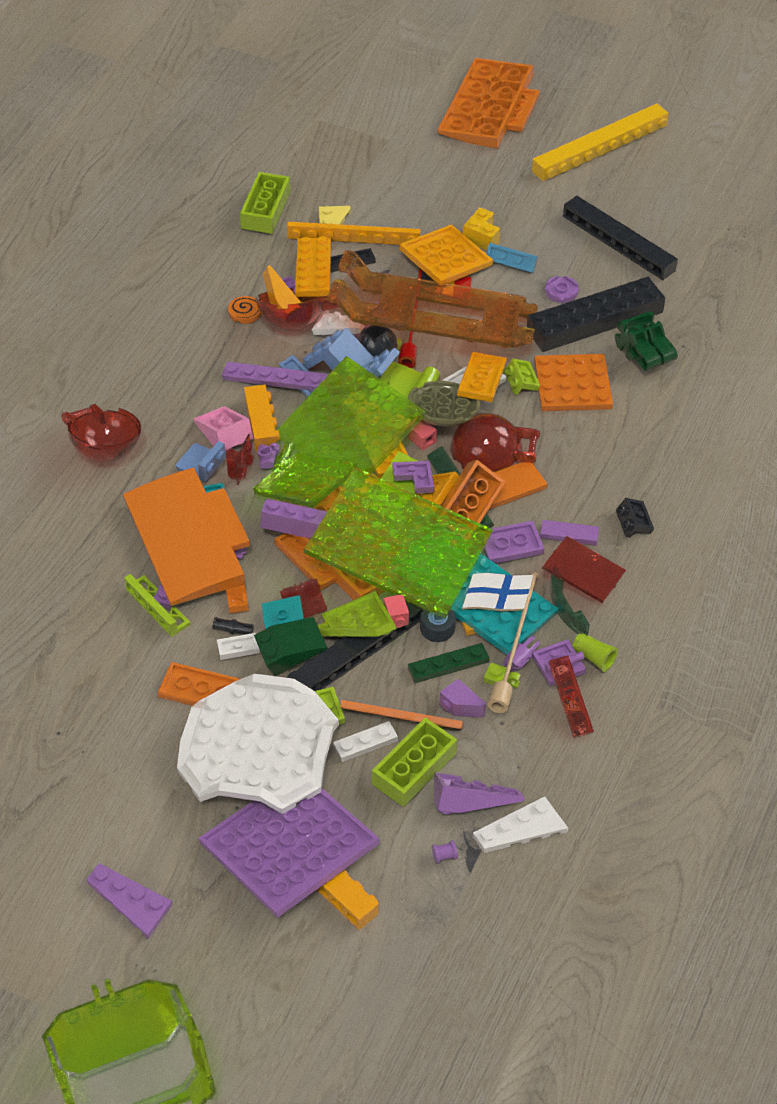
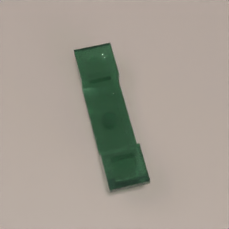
[550,567,590,635]

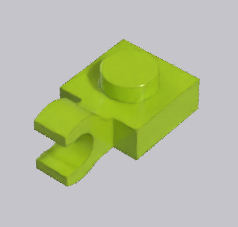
[483,663,521,688]

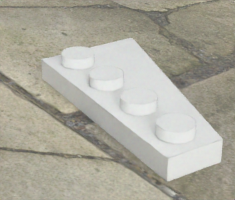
[473,797,568,853]

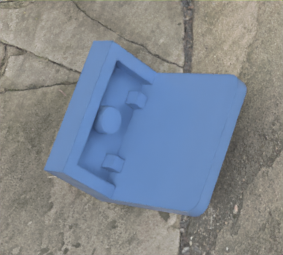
[176,441,226,482]

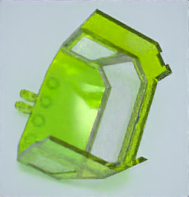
[42,978,216,1104]

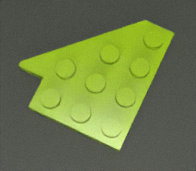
[318,591,396,636]

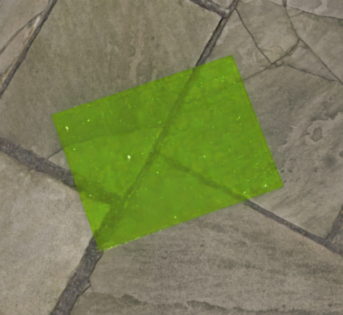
[304,467,493,619]

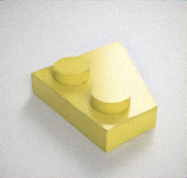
[319,206,350,225]

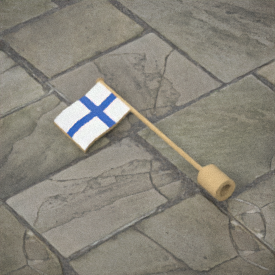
[462,572,539,713]

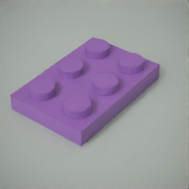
[478,521,545,563]

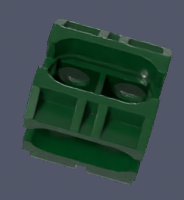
[615,311,678,371]

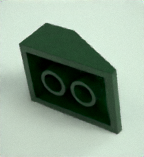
[254,617,328,676]

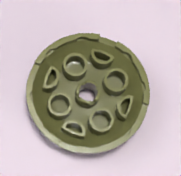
[408,381,480,427]

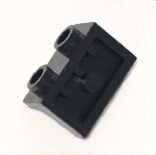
[616,498,654,538]

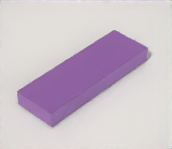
[540,520,599,545]

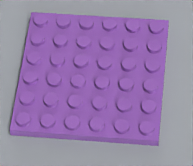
[198,789,380,918]

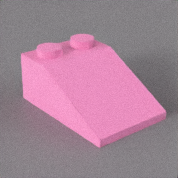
[193,406,253,451]

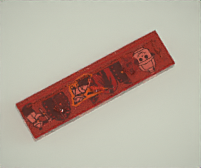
[548,655,594,738]

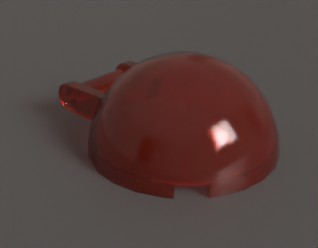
[255,288,342,331]
[61,404,141,463]
[450,412,540,472]

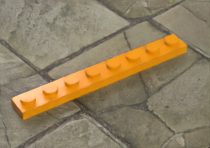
[287,222,421,245]

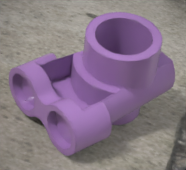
[257,443,280,469]

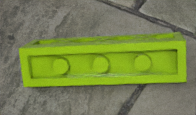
[124,574,190,637]

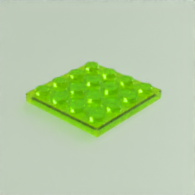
[253,452,358,508]

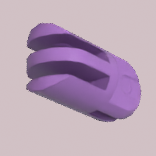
[504,636,540,672]

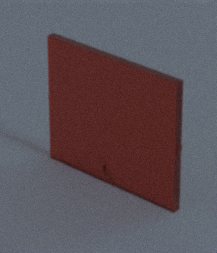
[542,536,626,604]

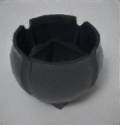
[358,321,398,357]

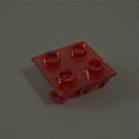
[226,434,253,485]
[280,578,328,618]

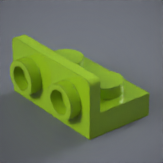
[504,358,540,395]

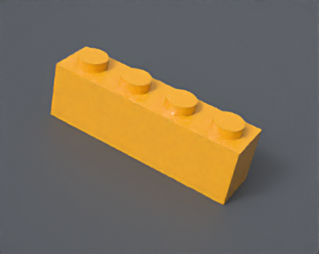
[244,384,280,451]
[317,869,379,930]

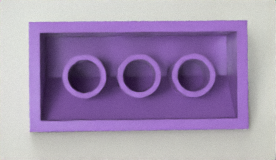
[260,499,343,544]

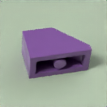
[440,679,486,717]

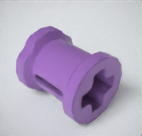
[432,840,458,864]

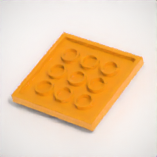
[399,224,493,286]

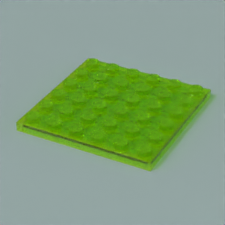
[277,356,426,492]

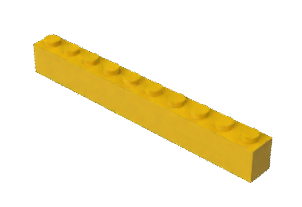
[532,103,669,181]

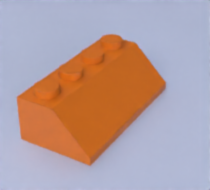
[430,460,506,543]

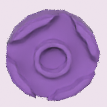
[545,276,579,303]

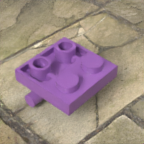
[532,639,586,686]

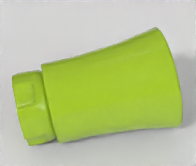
[572,633,618,672]

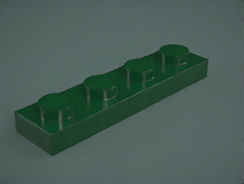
[408,643,490,684]

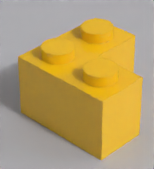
[463,207,500,251]

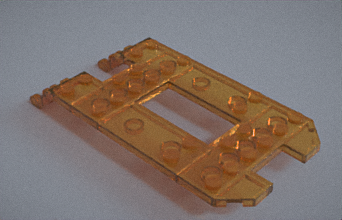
[327,250,538,348]

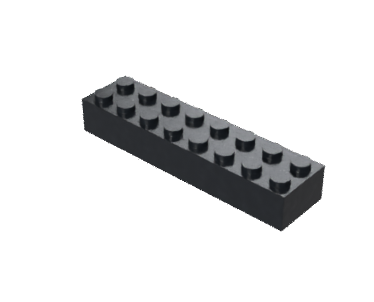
[526,276,666,353]

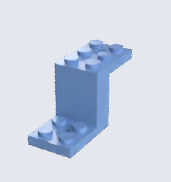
[302,328,400,385]

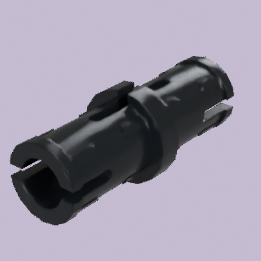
[212,617,254,635]

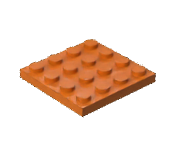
[534,354,613,411]

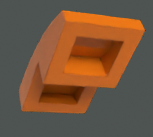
[226,584,249,613]

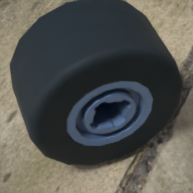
[420,604,456,642]

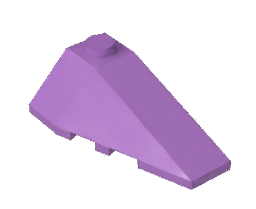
[434,772,525,814]

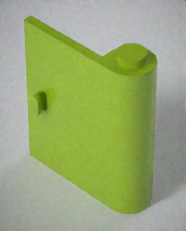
[368,361,440,422]

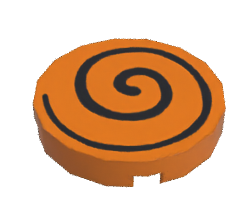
[228,296,263,324]

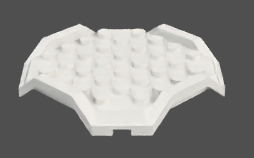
[177,674,339,814]

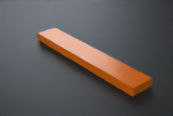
[340,700,464,729]

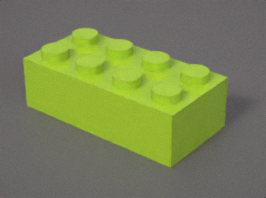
[240,172,291,234]
[371,717,458,807]

